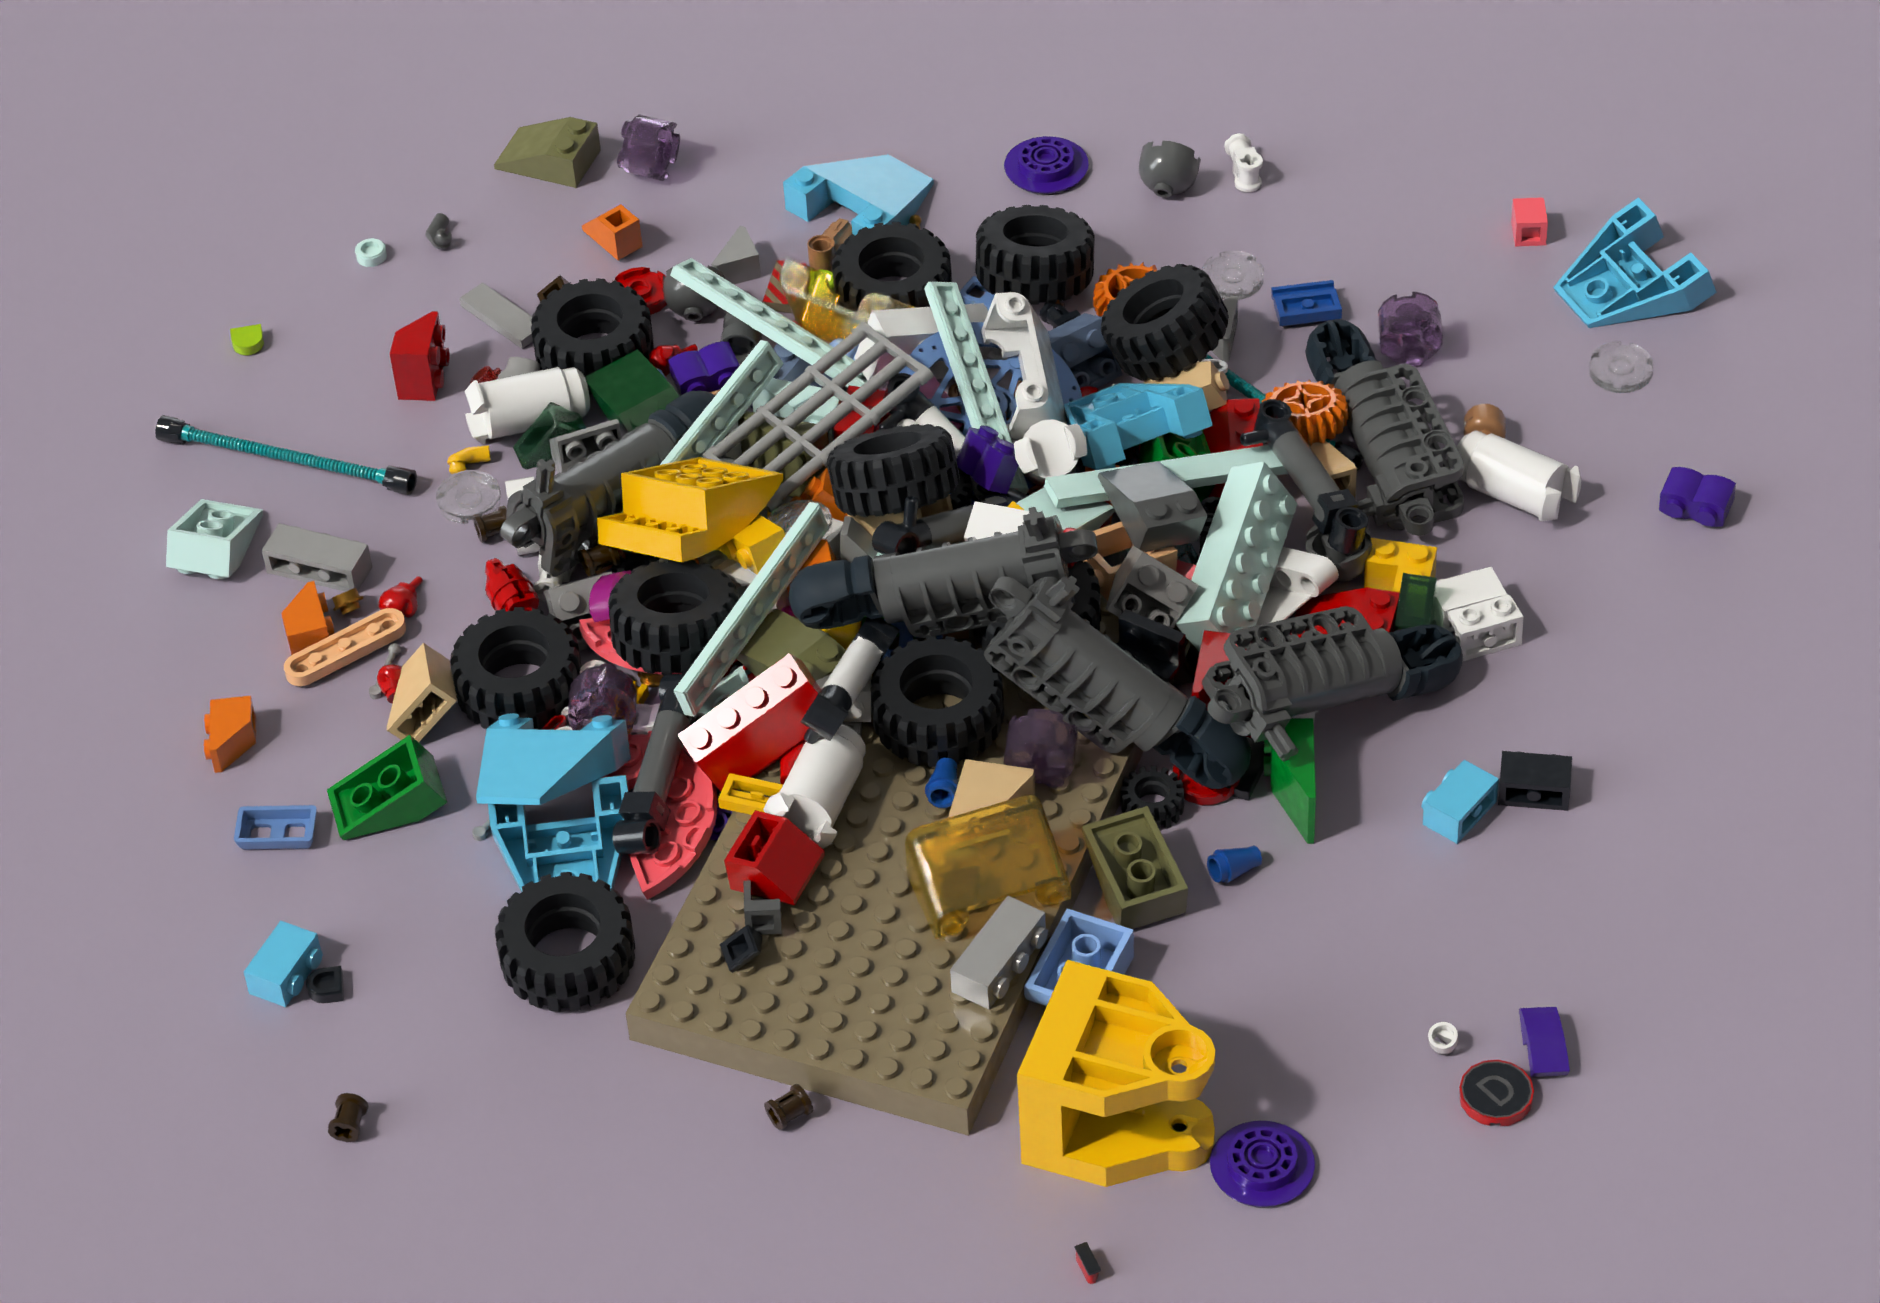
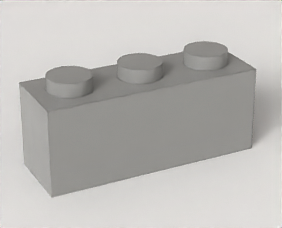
[262,523,372,592]
[950,896,1048,1009]

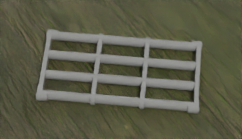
[702,321,934,512]

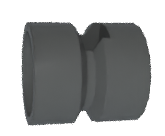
[720,311,762,364]

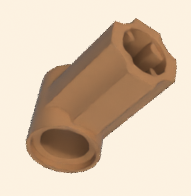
[807,218,852,273]

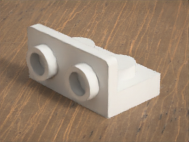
[1448,595,1524,661]

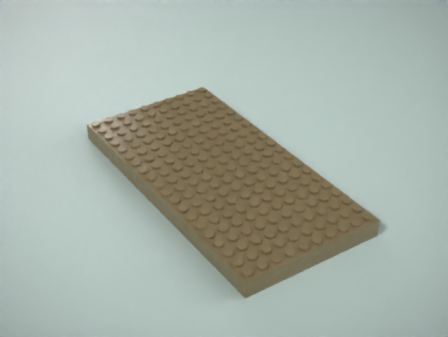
[625,541,1181,1136]

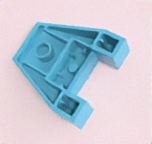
[783,154,934,235]
[1553,197,1717,328]
[1064,383,1213,470]
[476,713,631,805]
[488,775,629,892]

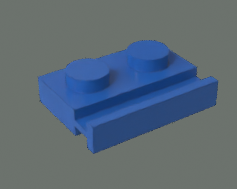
[1271,280,1342,326]

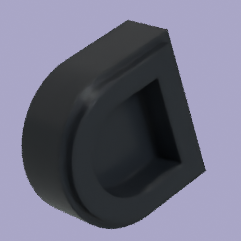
[306,965,344,1003]

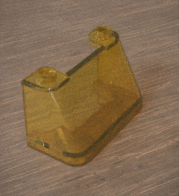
[779,258,916,342]
[905,795,1071,939]

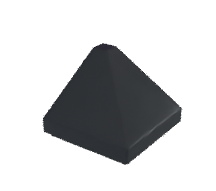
[720,925,763,973]

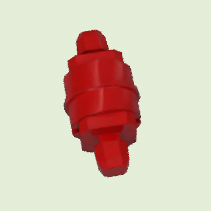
[485,558,539,612]

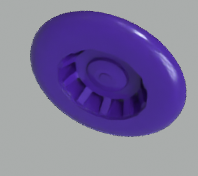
[1004,136,1089,194]
[1210,1120,1315,1207]

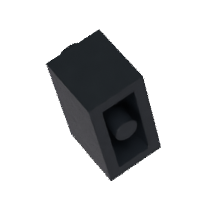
[1498,751,1572,811]

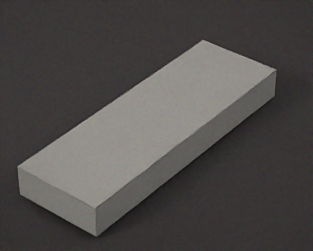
[459,282,533,349]

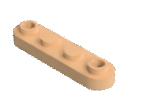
[284,608,406,686]

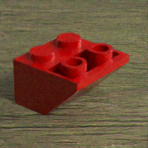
[390,311,450,401]
[724,810,825,905]

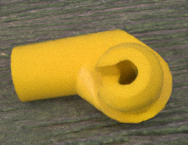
[447,445,491,475]

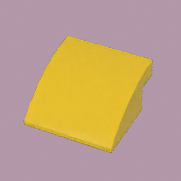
[597,457,783,562]

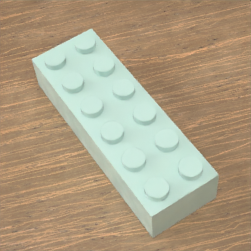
[1176,462,1298,652]

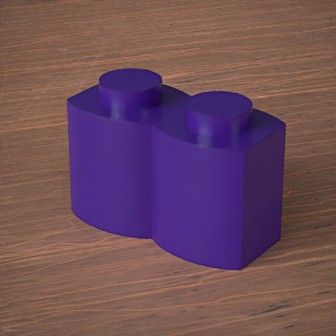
[668,341,740,396]
[956,425,1019,494]
[1659,467,1736,527]

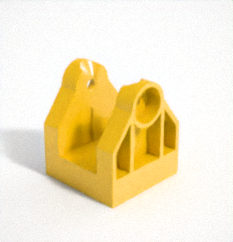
[1017,960,1216,1187]

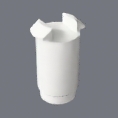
[465,367,590,444]
[1014,419,1087,487]
[1452,430,1581,522]
[763,724,866,849]

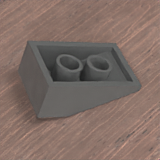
[1098,461,1207,552]

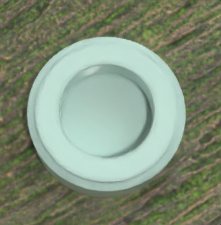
[355,238,387,267]

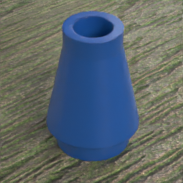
[925,758,958,808]
[1207,845,1262,884]

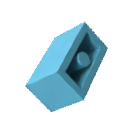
[1421,760,1499,844]
[244,920,323,1007]

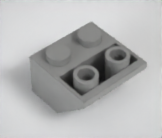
[549,419,621,473]
[1106,546,1199,629]
[543,571,612,651]

